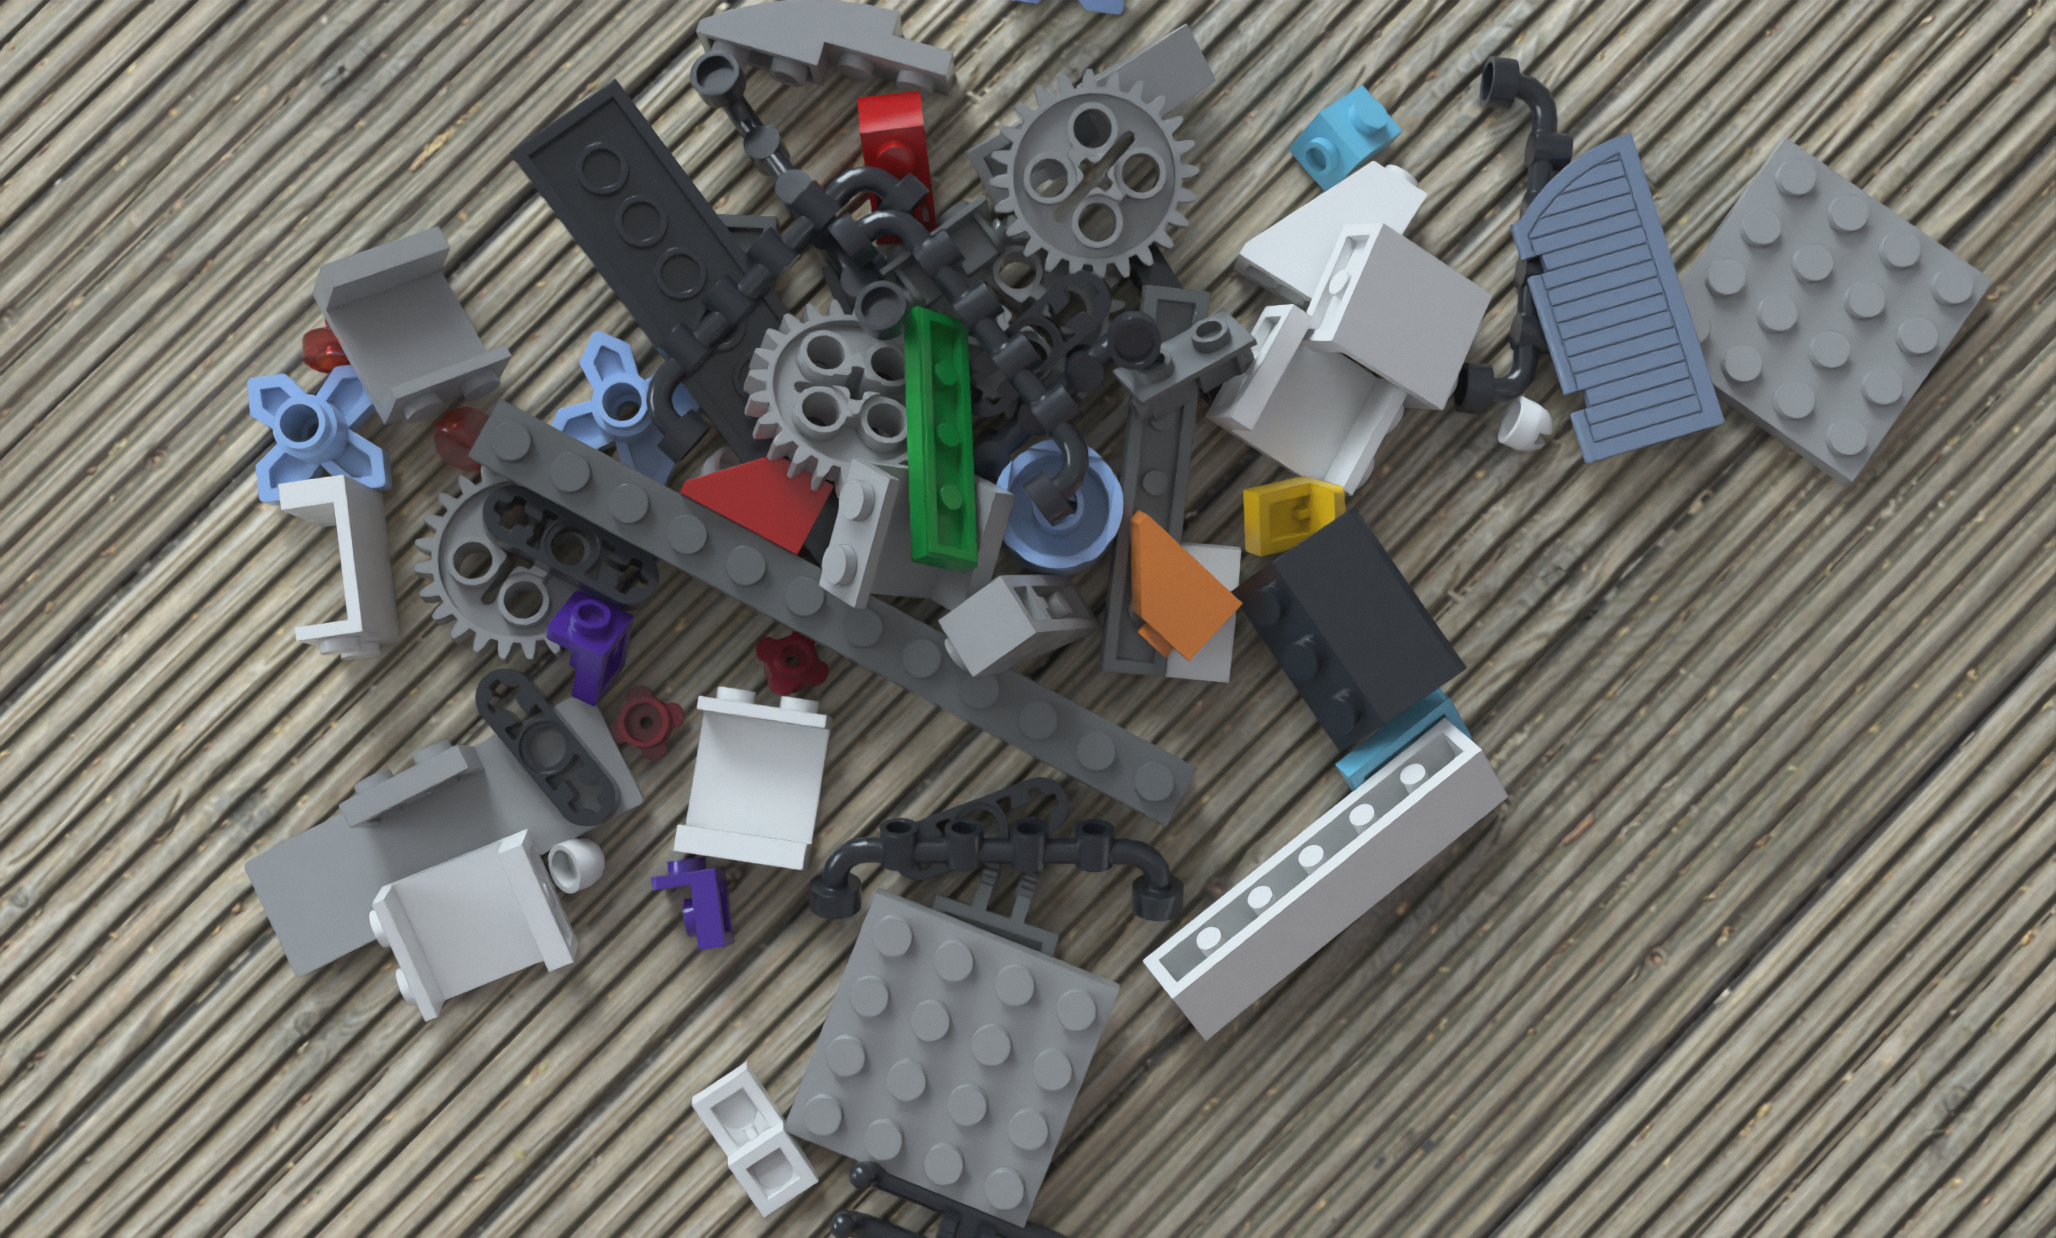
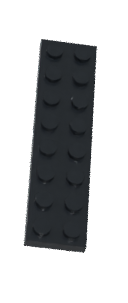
[510,78,883,569]

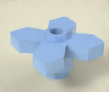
[551,331,702,487]
[247,365,393,506]

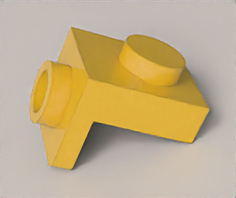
[1243,476,1347,557]

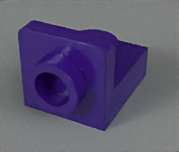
[546,591,634,707]
[651,856,735,950]

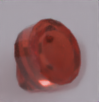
[302,319,351,374]
[434,406,489,472]

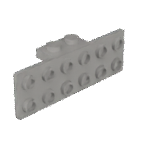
[244,697,645,977]

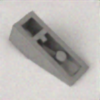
[938,575,1101,677]

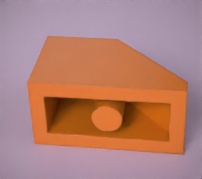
[1129,510,1243,661]

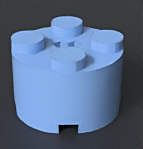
[996,440,1124,576]

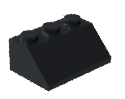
[1231,506,1467,752]

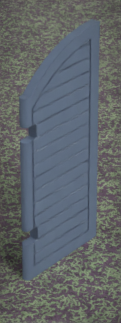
[1510,132,1725,464]

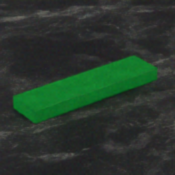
[904,306,978,573]

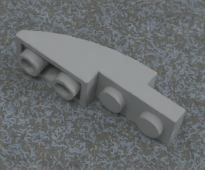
[696,0,955,97]
[966,23,1216,206]

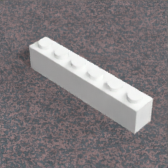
[1143,718,1508,1041]

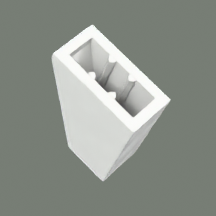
[1234,161,1427,312]

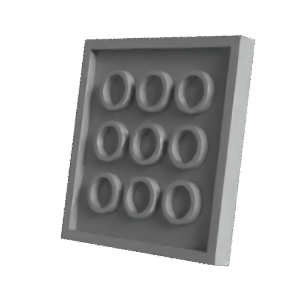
[1680,137,1993,486]
[784,888,1120,1228]

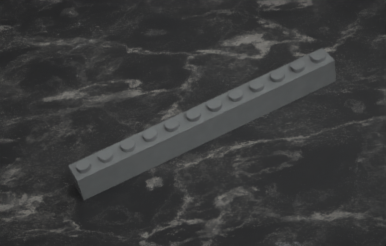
[468,398,1197,826]

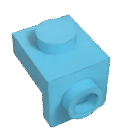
[1290,85,1403,192]

